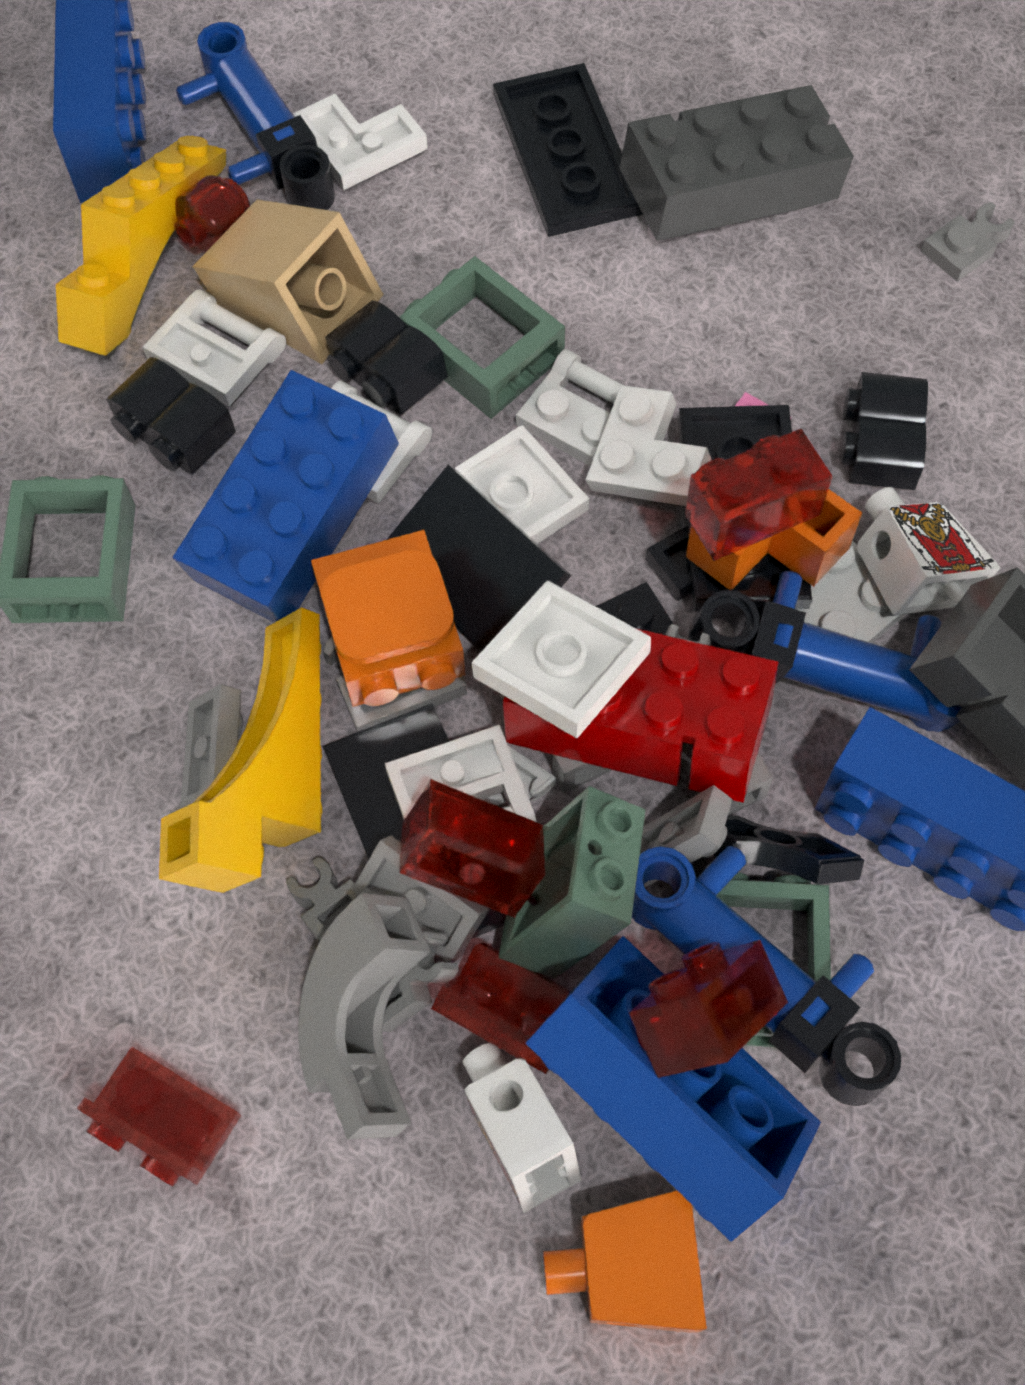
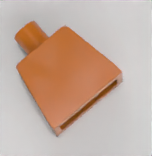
[543,1190,707,1333]

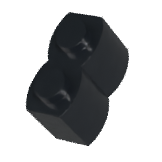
[325,300,448,414]
[106,357,236,474]
[840,372,928,490]

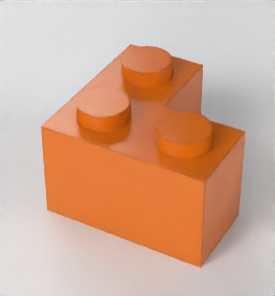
[686,445,862,590]

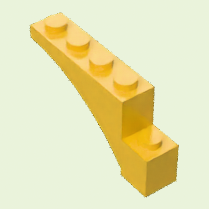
[55,136,226,356]
[159,607,322,893]

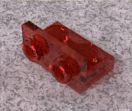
[431,942,571,1074]
[77,1047,241,1187]

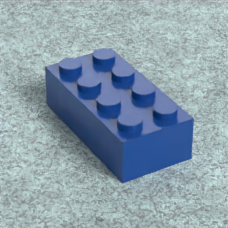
[53,0,146,203]
[172,370,399,623]
[814,707,1025,931]
[525,936,821,1242]

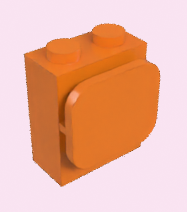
[311,530,466,707]

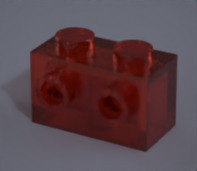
[685,428,832,561]
[399,779,545,918]
[629,940,788,1078]

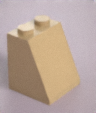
[192,199,384,364]

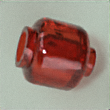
[174,175,250,252]

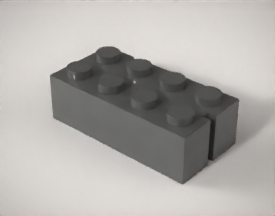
[620,85,854,241]
[909,567,1025,785]

